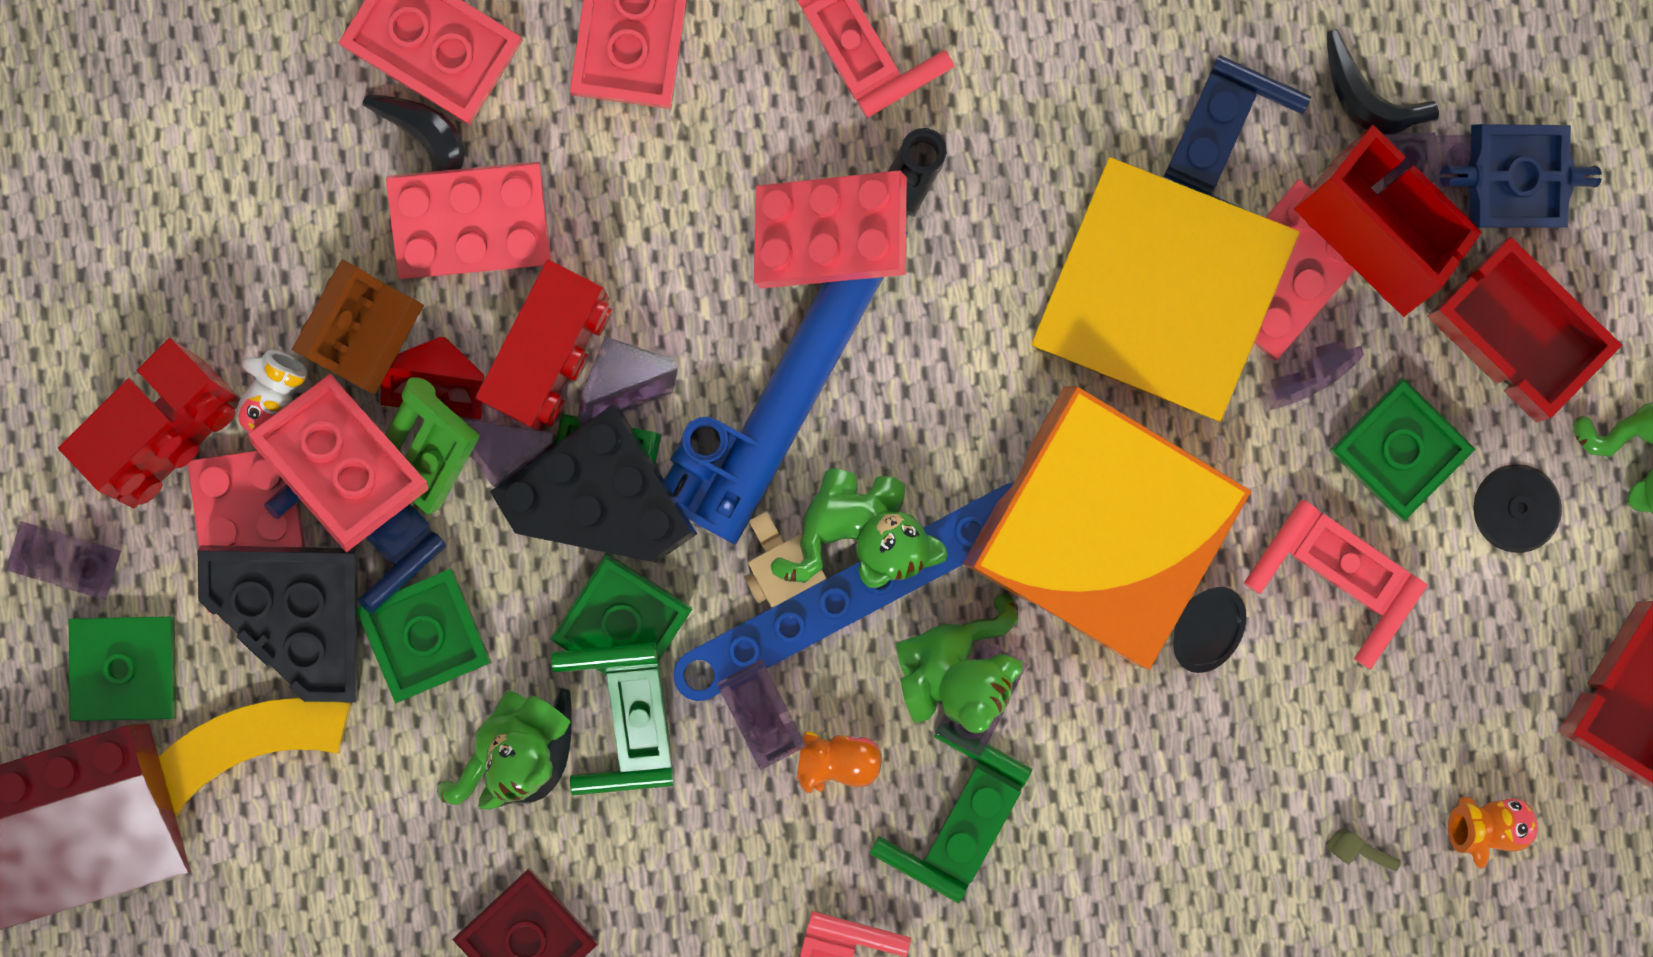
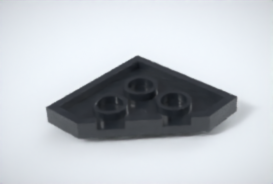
[490,405,697,563]
[197,545,358,702]

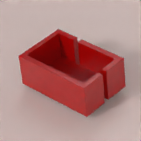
[1294,125,1482,317]
[1427,237,1622,423]
[475,259,613,433]
[58,337,241,509]
[1558,601,1653,787]

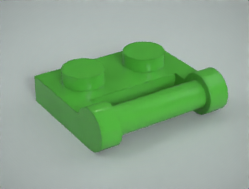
[385,377,481,515]

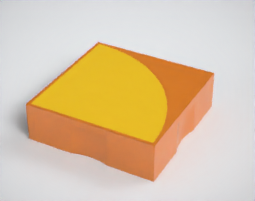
[962,386,1252,670]

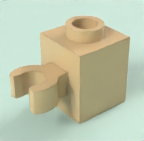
[744,511,826,608]

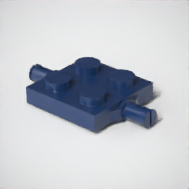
[1440,124,1602,228]

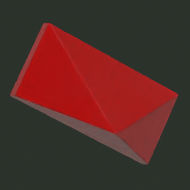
[380,336,484,420]

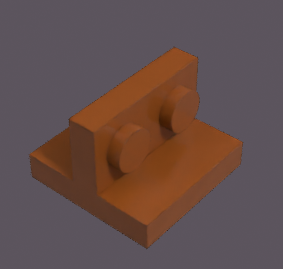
[291,259,424,395]

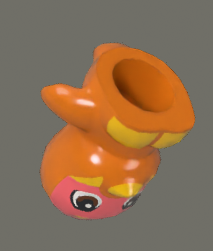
[797,731,882,793]
[1448,797,1538,869]

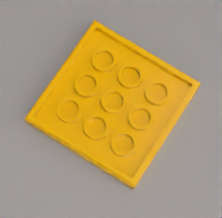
[1031,157,1300,423]

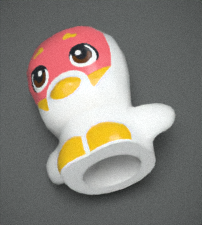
[236,350,314,433]

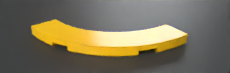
[159,698,352,818]

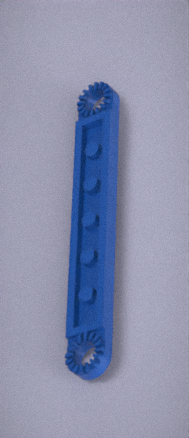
[674,482,1014,701]

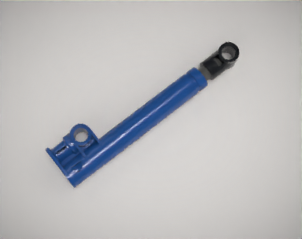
[664,128,947,545]

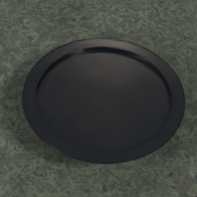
[1473,464,1562,553]
[1173,587,1246,673]

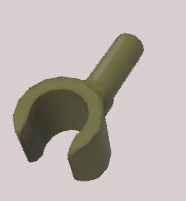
[1326,829,1401,871]

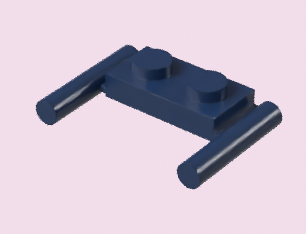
[1163,55,1311,212]
[264,484,446,614]

